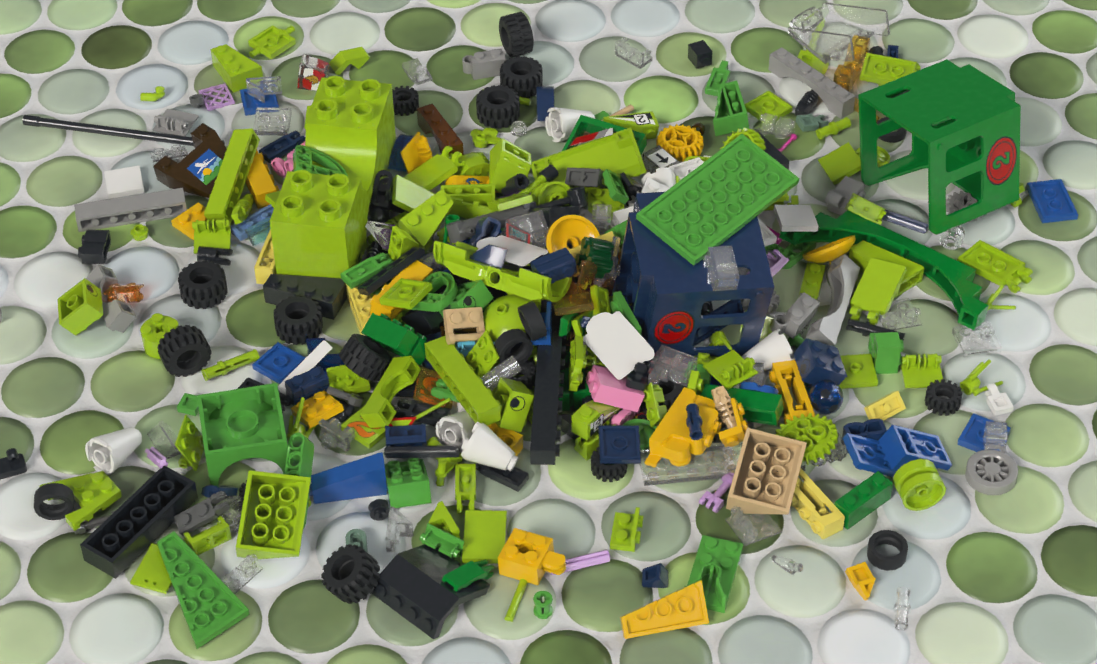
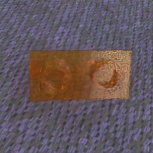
[102,283,144,303]

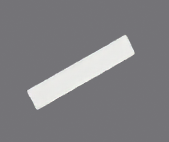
[278,340,333,395]

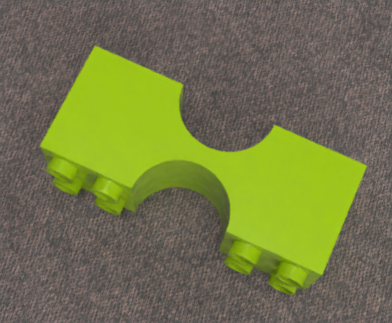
[269,76,397,278]

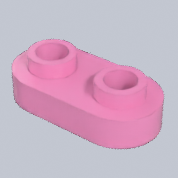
[610,408,640,426]

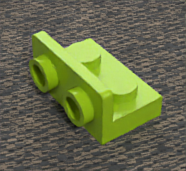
[610,507,643,552]

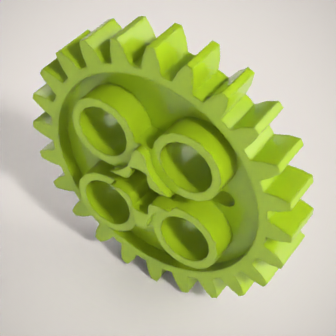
[775,413,839,465]

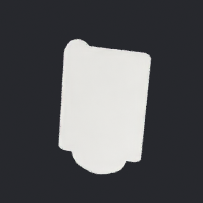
[476,235,548,266]
[583,311,655,380]

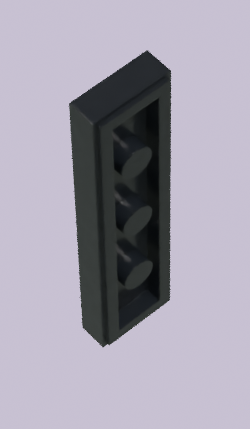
[358,247,426,295]

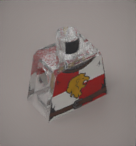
[297,54,338,91]

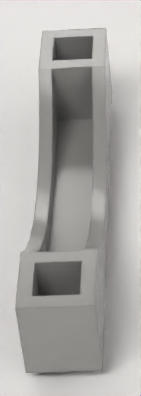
[768,47,855,119]
[806,254,860,346]

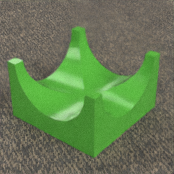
[197,383,288,485]

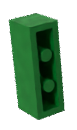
[834,471,893,530]

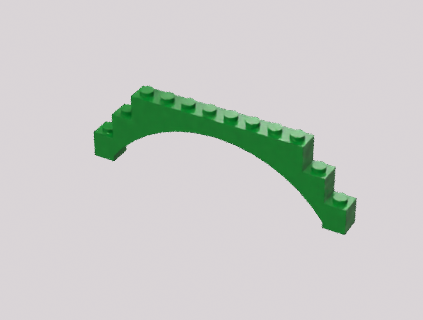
[779,210,989,330]

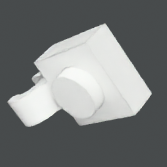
[985,383,1014,416]

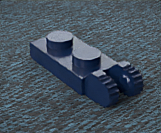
[259,131,306,164]

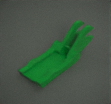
[442,559,495,592]

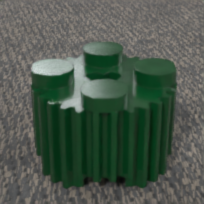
[575,237,614,279]

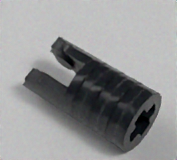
[501,173,529,197]
[197,246,233,266]

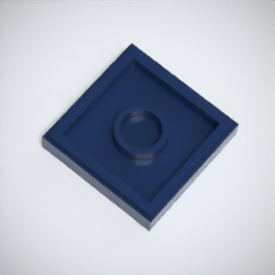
[598,426,641,464]

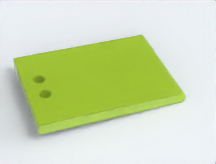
[130,543,172,594]

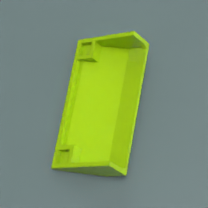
[531,127,646,193]

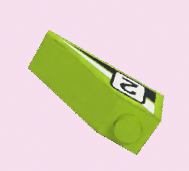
[603,111,659,139]
[571,400,620,441]

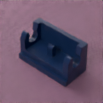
[385,424,427,447]

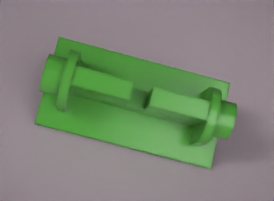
[419,523,465,558]

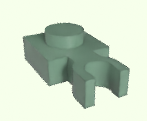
[795,114,829,132]

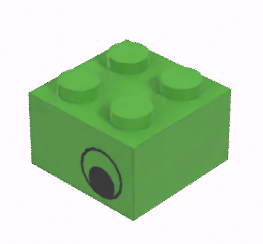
[439,280,494,317]

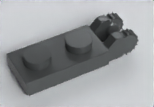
[174,491,230,536]

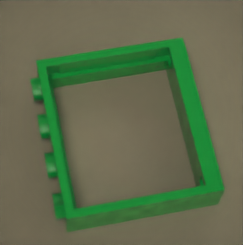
[562,115,647,189]

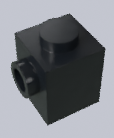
[688,40,713,69]

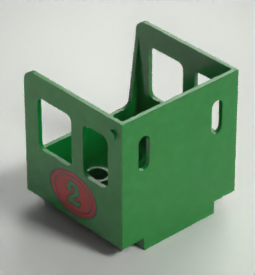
[858,59,1021,235]

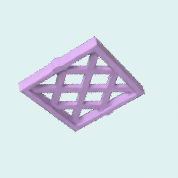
[198,83,235,111]

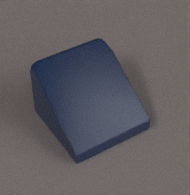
[642,563,668,588]

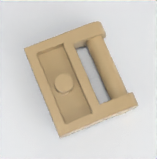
[443,307,485,345]

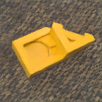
[845,562,876,601]

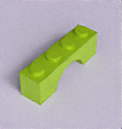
[360,356,421,428]

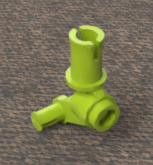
[427,437,462,487]

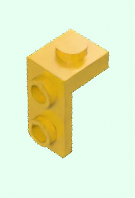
[718,398,749,447]

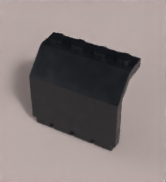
[372,545,490,639]

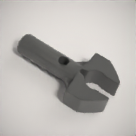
[327,386,364,407]

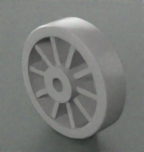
[965,450,1018,495]

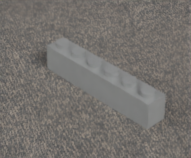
[74,188,187,232]

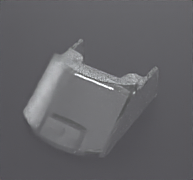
[788,3,890,64]

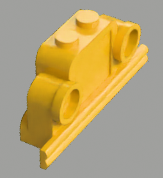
[645,387,722,467]

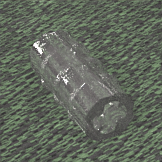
[481,355,522,391]

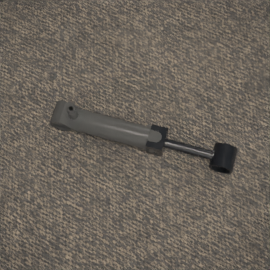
[446,186,588,243]

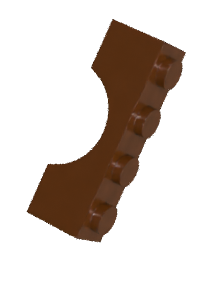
[417,103,464,155]

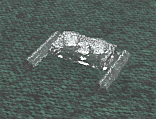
[600,236,621,285]

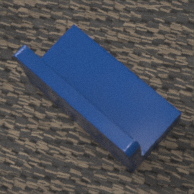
[531,302,552,345]

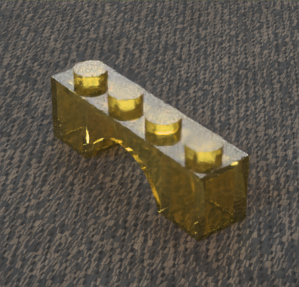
[833,35,870,92]

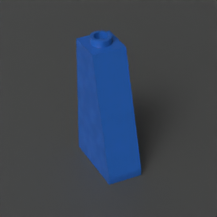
[309,452,387,504]

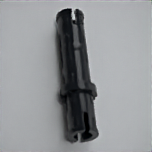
[846,318,905,341]

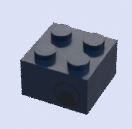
[793,338,847,391]

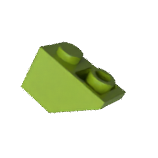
[388,226,419,260]

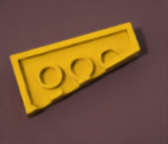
[620,580,709,639]

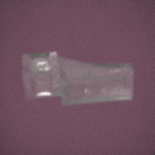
[592,204,612,230]

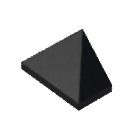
[620,172,643,206]

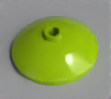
[483,294,531,343]

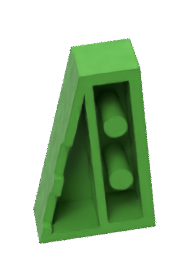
[713,81,749,137]

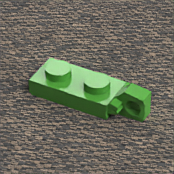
[705,60,730,96]

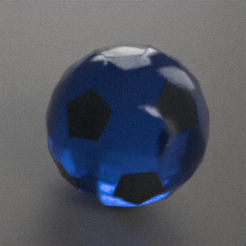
[808,379,843,415]

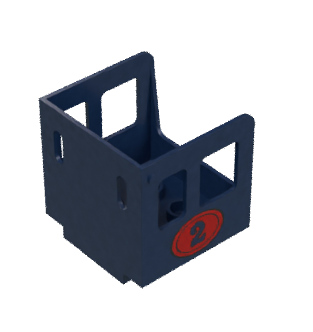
[616,192,774,363]

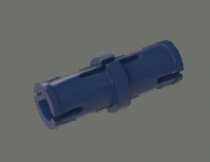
[686,403,703,440]

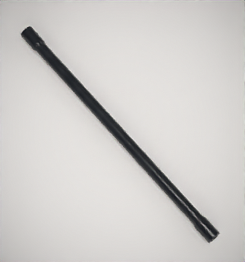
[23,115,225,146]

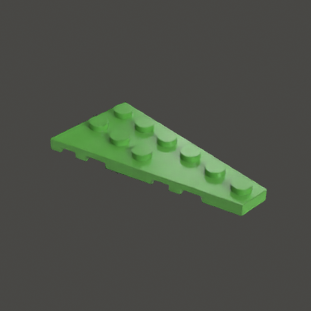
[157,531,250,649]

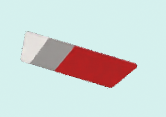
[570,128,613,146]

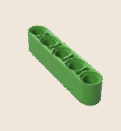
[285,433,314,529]

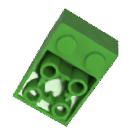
[384,458,432,509]

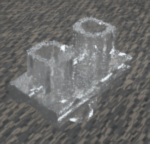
[319,417,355,452]

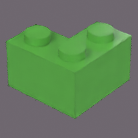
[868,332,904,374]

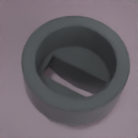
[189,94,204,108]

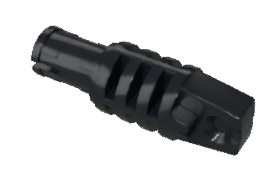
[795,89,819,116]

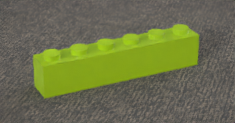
[204,128,260,222]
[425,336,502,425]

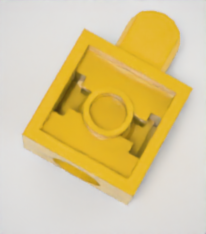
[498,528,566,585]

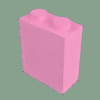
[586,365,645,412]

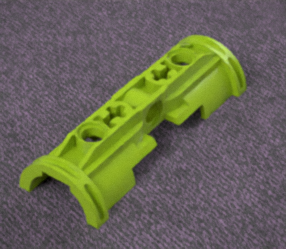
[433,241,573,302]

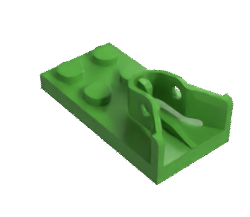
[684,535,744,613]

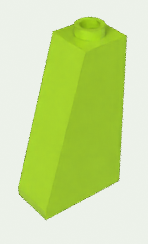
[849,240,924,297]

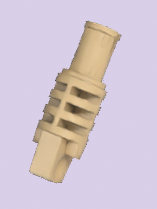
[711,386,737,429]

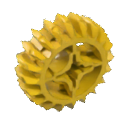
[656,124,704,164]

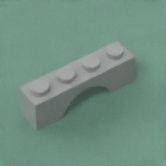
[86,264,136,333]

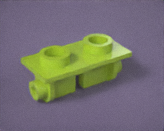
[643,383,667,427]

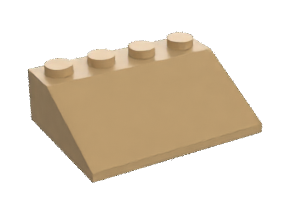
[726,428,807,515]

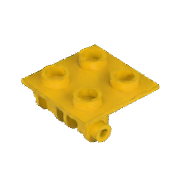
[400,132,433,174]

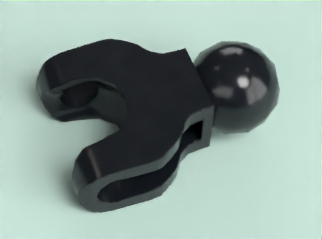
[367,170,393,228]

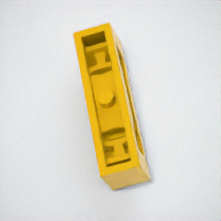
[769,360,815,425]

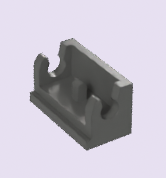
[565,168,605,188]

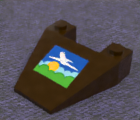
[153,123,227,198]

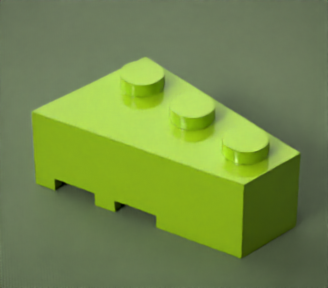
[210,44,264,93]
[441,184,496,219]
[398,189,454,249]

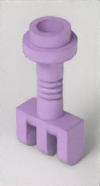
[699,472,734,513]

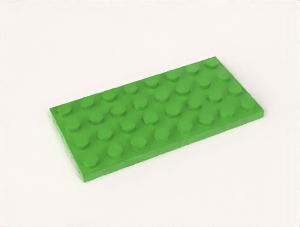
[636,134,800,266]

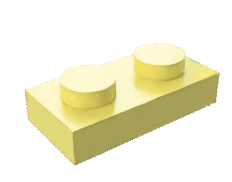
[864,391,906,421]

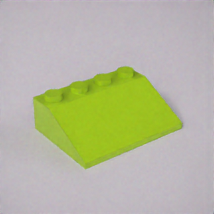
[236,470,311,559]

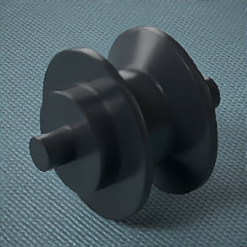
[368,499,390,521]

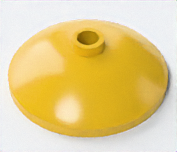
[546,215,600,258]
[802,235,856,265]

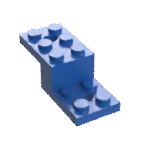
[843,424,952,477]

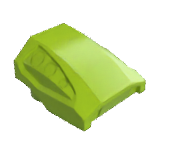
[455,152,490,176]

